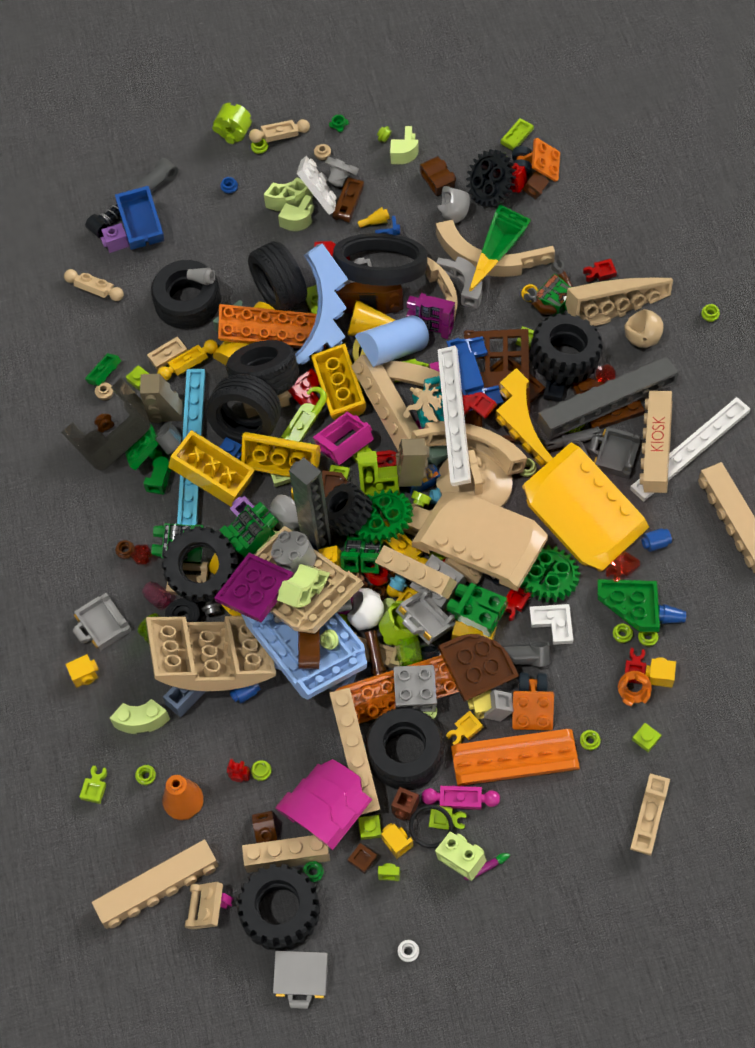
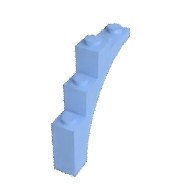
[295,243,348,365]

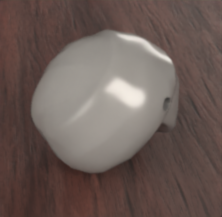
[269,494,300,531]

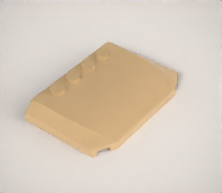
[412,492,548,591]
[255,526,364,634]

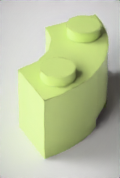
[264,177,313,211]
[277,564,330,607]
[110,699,170,734]

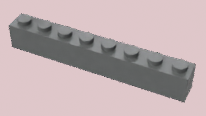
[537,357,679,440]
[289,457,332,552]

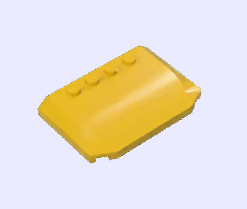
[522,442,649,572]

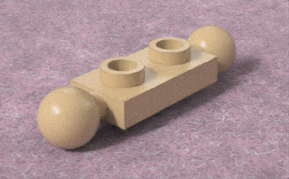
[249,119,310,143]
[64,269,124,301]

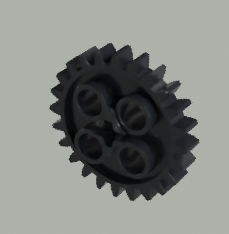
[466,149,516,207]

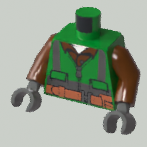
[524,259,573,315]

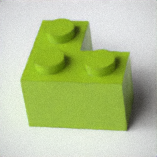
[357,451,399,496]

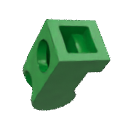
[143,456,171,495]

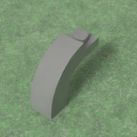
[436,257,482,309]

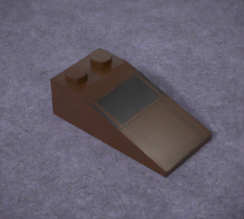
[334,282,404,314]

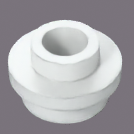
[398,940,419,962]

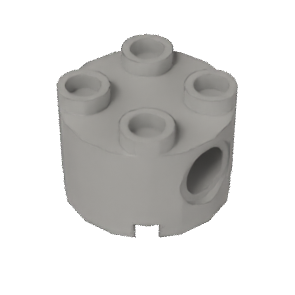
[271,531,316,574]

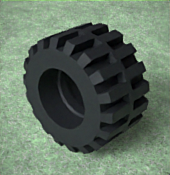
[325,483,373,536]

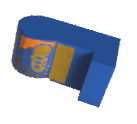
[407,464,441,495]

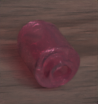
[142,581,171,609]

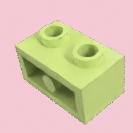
[435,832,487,881]

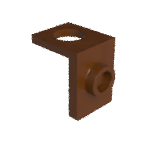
[522,171,549,200]
[252,811,277,843]

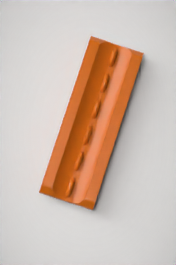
[218,304,326,350]
[335,655,459,724]
[451,729,580,786]

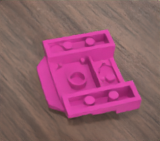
[275,759,372,850]

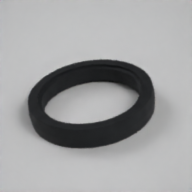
[333,233,428,286]

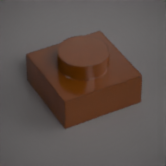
[347,843,377,874]

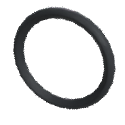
[409,805,453,848]

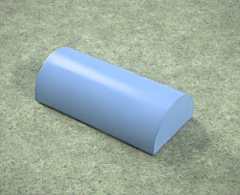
[355,315,429,367]

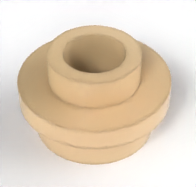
[314,144,331,161]
[95,383,113,400]

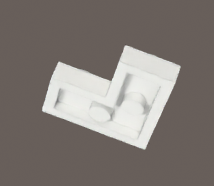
[530,604,573,645]

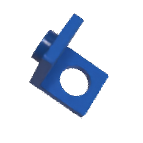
[375,216,400,235]

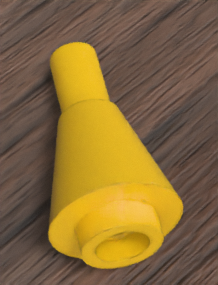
[358,207,390,228]

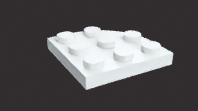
[297,156,337,215]

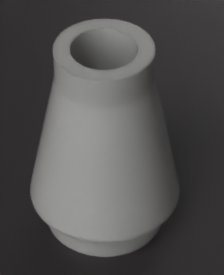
[187,267,215,285]

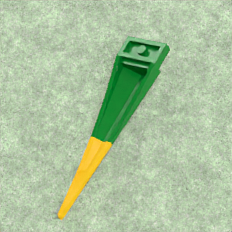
[469,205,531,291]

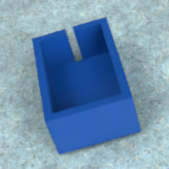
[115,186,164,250]

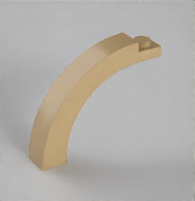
[411,421,527,475]

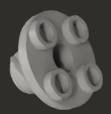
[325,156,359,187]

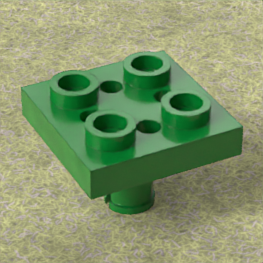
[123,421,162,471]

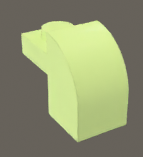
[390,126,419,164]
[278,195,314,231]

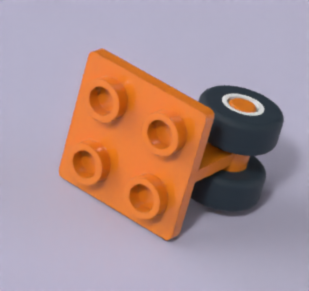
[512,138,560,182]
[512,673,554,730]

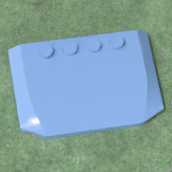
[242,612,367,700]

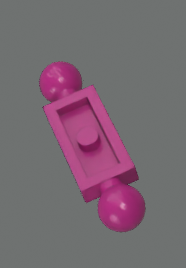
[421,786,500,810]

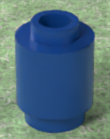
[641,528,672,552]
[229,684,260,704]

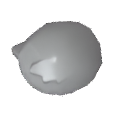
[437,186,470,224]

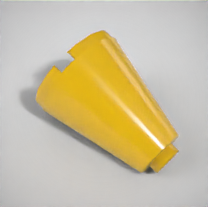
[348,301,396,337]

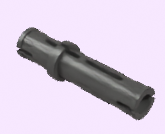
[544,426,601,451]

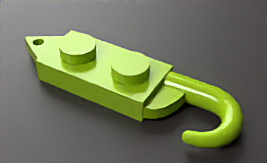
[281,387,327,442]

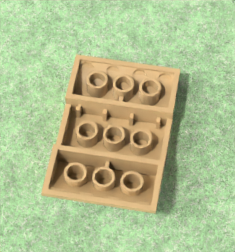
[146,616,276,691]

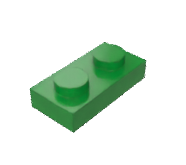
[85,353,122,386]

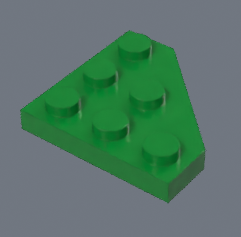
[597,579,660,632]

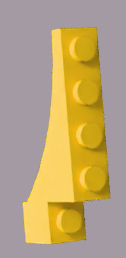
[496,368,553,466]

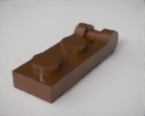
[333,177,364,223]

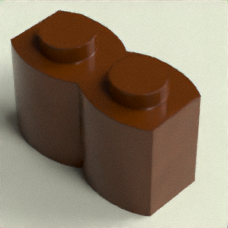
[420,156,456,196]

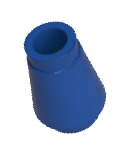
[658,604,686,624]

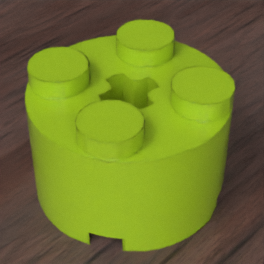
[212,103,252,144]
[379,601,418,647]

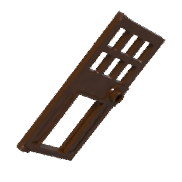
[464,329,530,443]

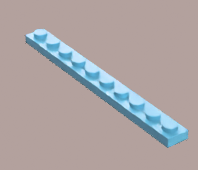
[177,369,206,525]

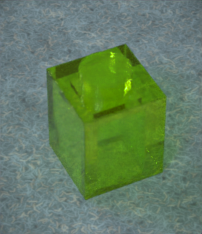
[396,637,422,666]

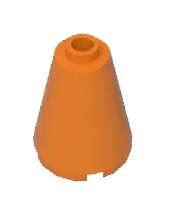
[162,775,204,820]

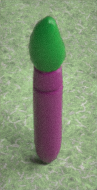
[464,853,510,880]

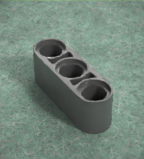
[156,421,182,455]

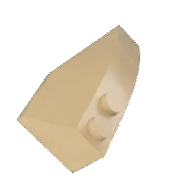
[566,278,673,326]

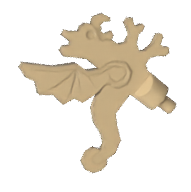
[403,383,442,422]

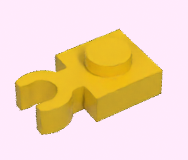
[446,711,484,745]

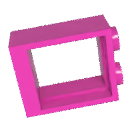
[313,411,374,465]

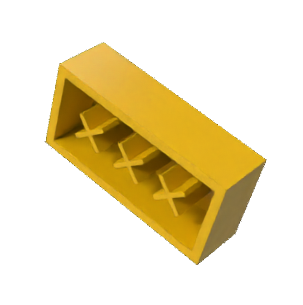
[168,430,255,507]

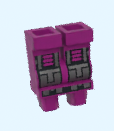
[406,293,455,339]

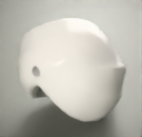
[347,588,384,631]

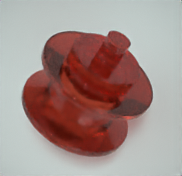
[595,364,616,383]
[131,544,152,564]

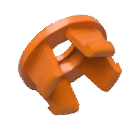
[618,671,652,706]

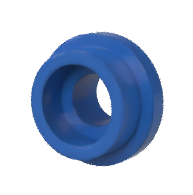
[221,177,238,193]

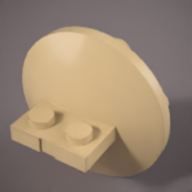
[436,449,512,507]

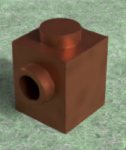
[391,787,419,820]

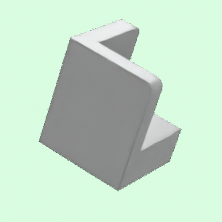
[484,690,513,722]

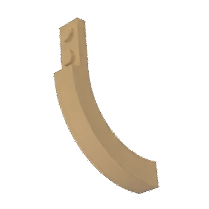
[436,220,555,277]

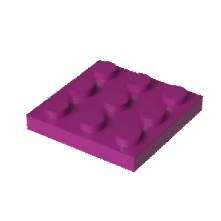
[214,553,294,623]

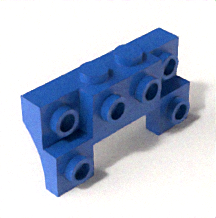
[447,336,504,411]

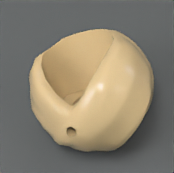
[624,309,663,348]

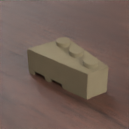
[140,374,185,423]
[396,438,429,487]

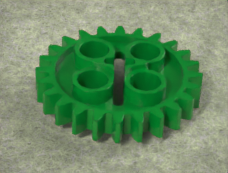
[355,489,414,545]
[520,545,580,602]

